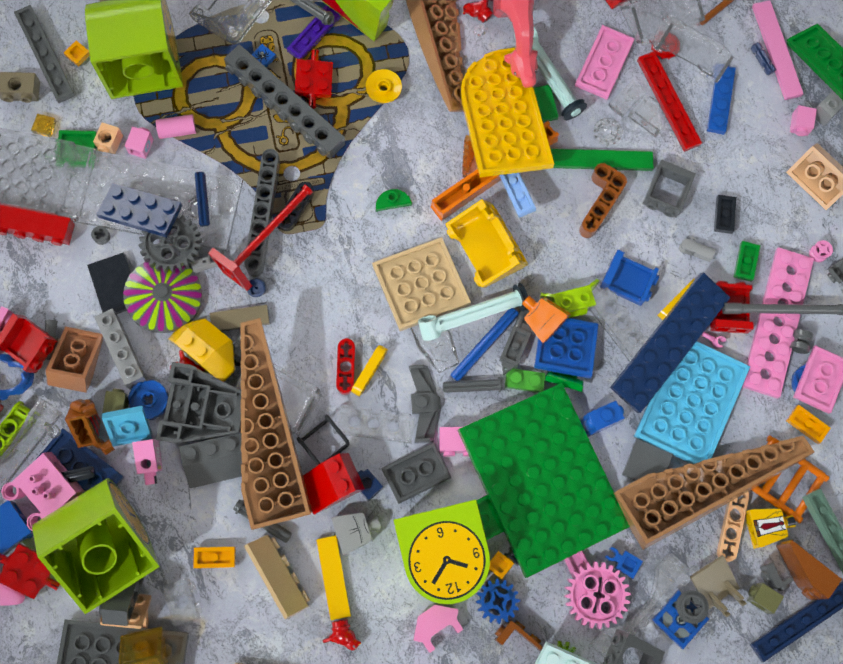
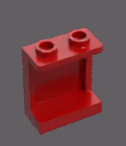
[710,281,754,334]
[0,313,57,373]

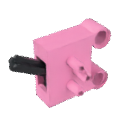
[1,452,96,531]

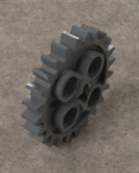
[138,215,202,274]

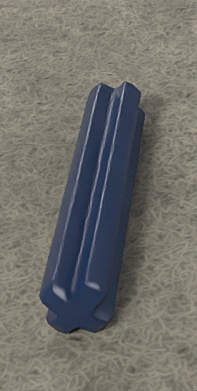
[195,171,210,227]

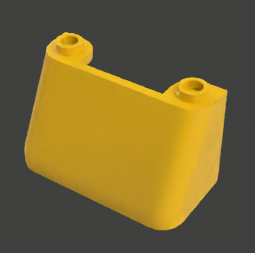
[445,199,528,288]

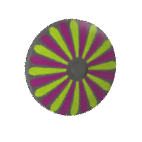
[123,258,202,333]

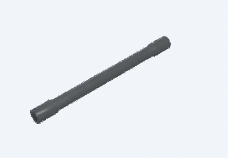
[722,303,843,315]

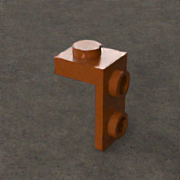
[494,620,543,651]

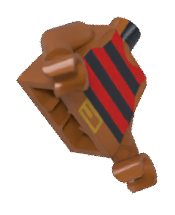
[65,399,115,455]

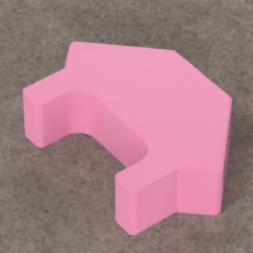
[413,605,463,653]

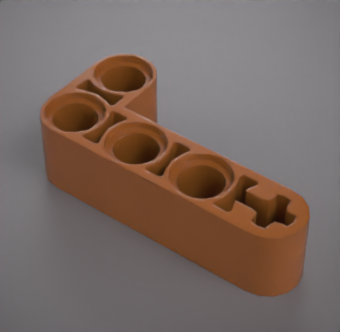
[579,163,627,238]

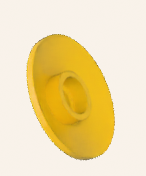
[366,69,402,103]

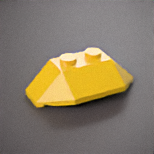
[168,318,235,382]

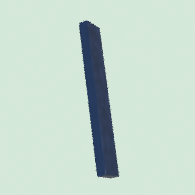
[750,581,843,662]

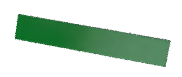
[550,149,654,171]

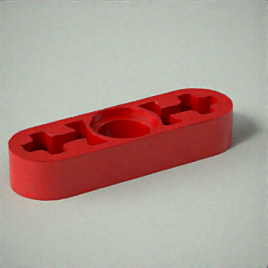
[336,338,355,395]

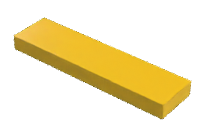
[316,535,351,621]

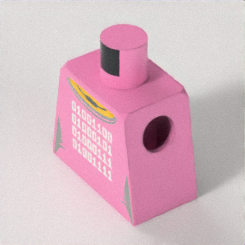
[132,439,162,485]

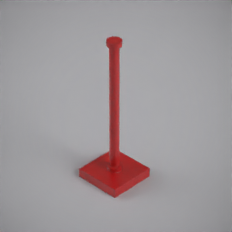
[208,185,313,291]

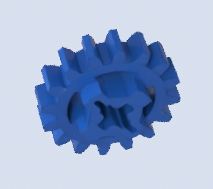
[475,579,520,624]

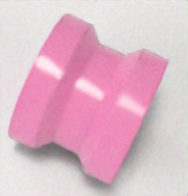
[809,240,833,263]

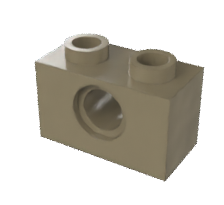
[0,72,40,103]

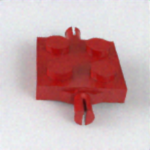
[295,49,333,109]
[0,543,60,599]

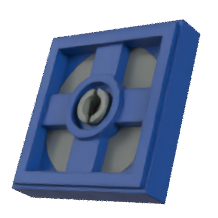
[652,590,709,649]

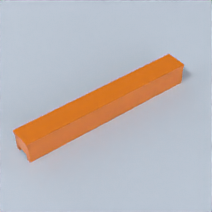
[430,121,559,221]

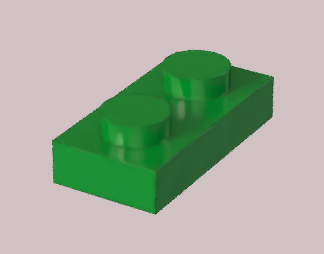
[733,241,761,282]

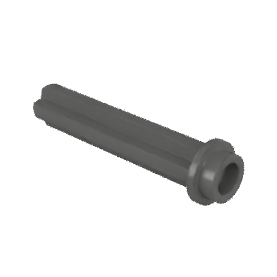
[290,0,334,25]
[443,377,505,393]
[233,499,292,543]

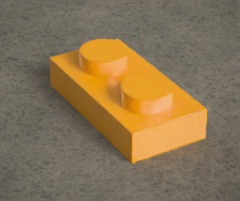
[786,405,831,444]
[193,547,236,569]

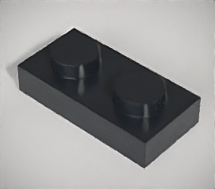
[714,195,737,234]

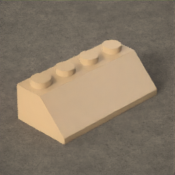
[244,535,310,619]

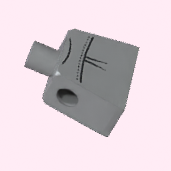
[331,512,381,556]

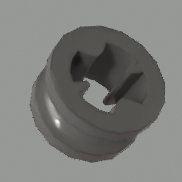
[91,226,110,245]

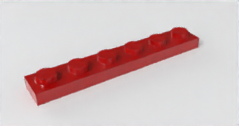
[637,51,702,152]

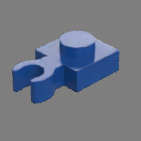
[605,547,643,579]

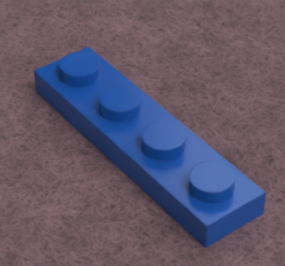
[706,64,736,135]

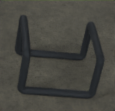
[297,414,350,466]

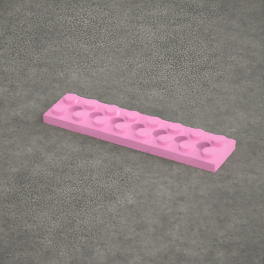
[742,247,814,399]

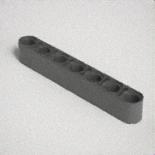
[244,149,280,277]

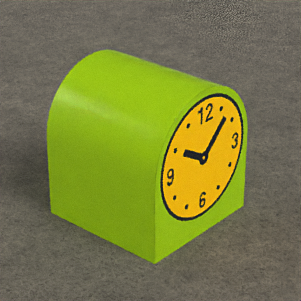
[85,0,183,99]
[32,478,160,614]
[393,499,490,604]

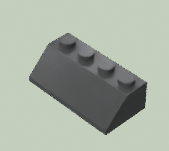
[179,433,242,489]

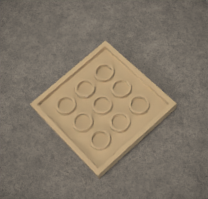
[372,237,471,331]

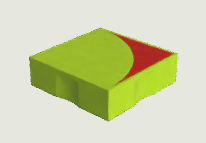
[321,0,394,41]

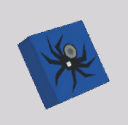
[252,44,276,67]

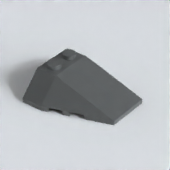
[156,362,241,443]

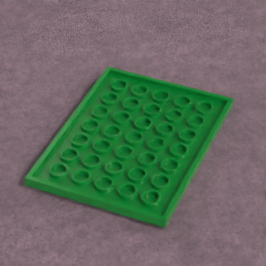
[457,383,630,578]

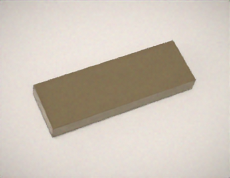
[210,305,270,332]

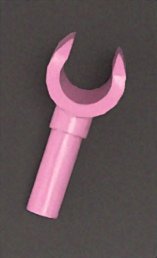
[702,332,726,348]

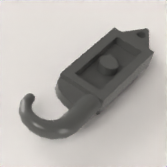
[499,308,531,375]

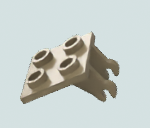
[690,555,747,617]

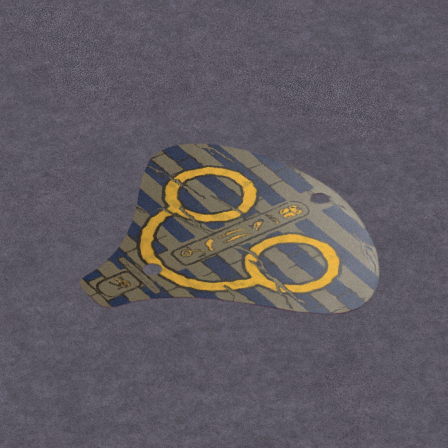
[133,0,409,234]

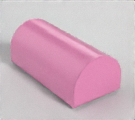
[156,114,196,139]

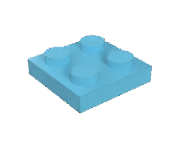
[102,406,152,447]

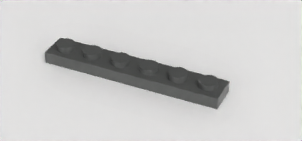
[14,5,75,104]

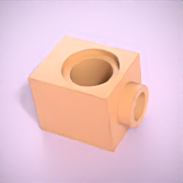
[93,122,123,155]

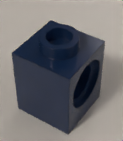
[358,469,383,502]

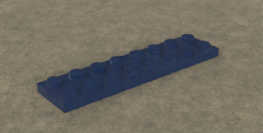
[610,272,730,413]

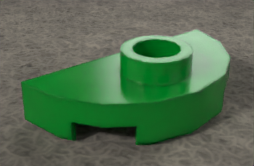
[376,189,412,212]
[545,371,584,392]

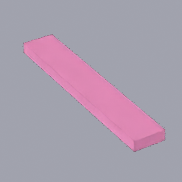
[752,0,804,100]

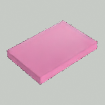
[793,345,843,414]

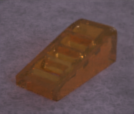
[462,135,475,178]

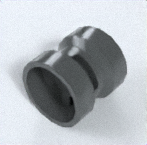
[790,329,813,354]

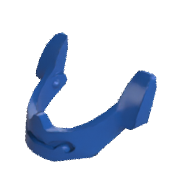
[0,354,34,401]

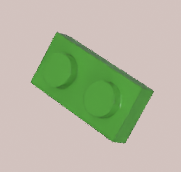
[505,369,545,393]

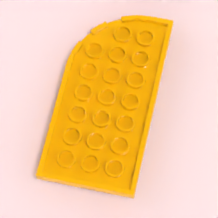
[461,48,554,177]

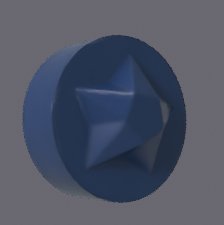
[247,278,267,297]

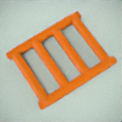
[752,435,830,524]

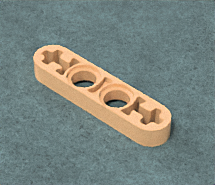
[717,492,749,562]

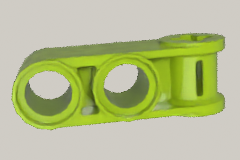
[0,401,38,457]

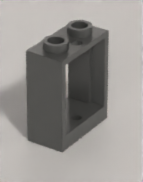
[642,159,696,218]

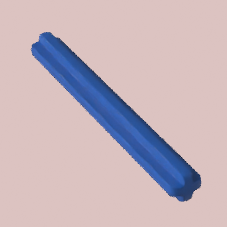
[451,308,519,381]

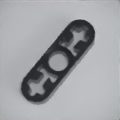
[279,182,314,231]

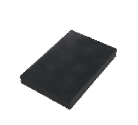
[87,252,131,314]

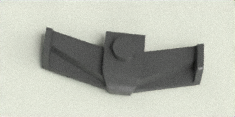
[409,365,441,443]

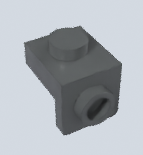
[827,258,843,284]
[760,563,795,591]

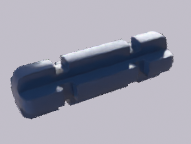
[751,42,776,75]

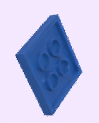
[534,318,598,379]

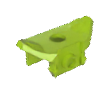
[539,279,599,318]

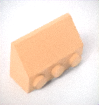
[786,143,843,210]

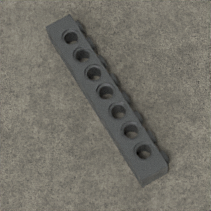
[224,44,345,159]

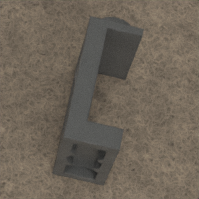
[603,629,665,664]

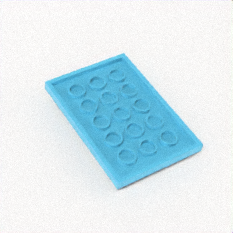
[634,341,750,464]

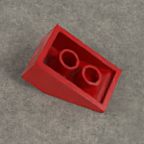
[303,453,365,515]

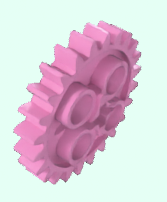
[564,562,631,629]

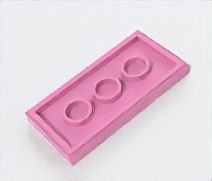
[575,25,635,100]

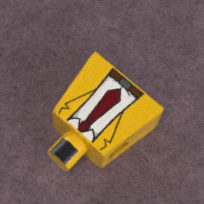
[745,509,796,549]

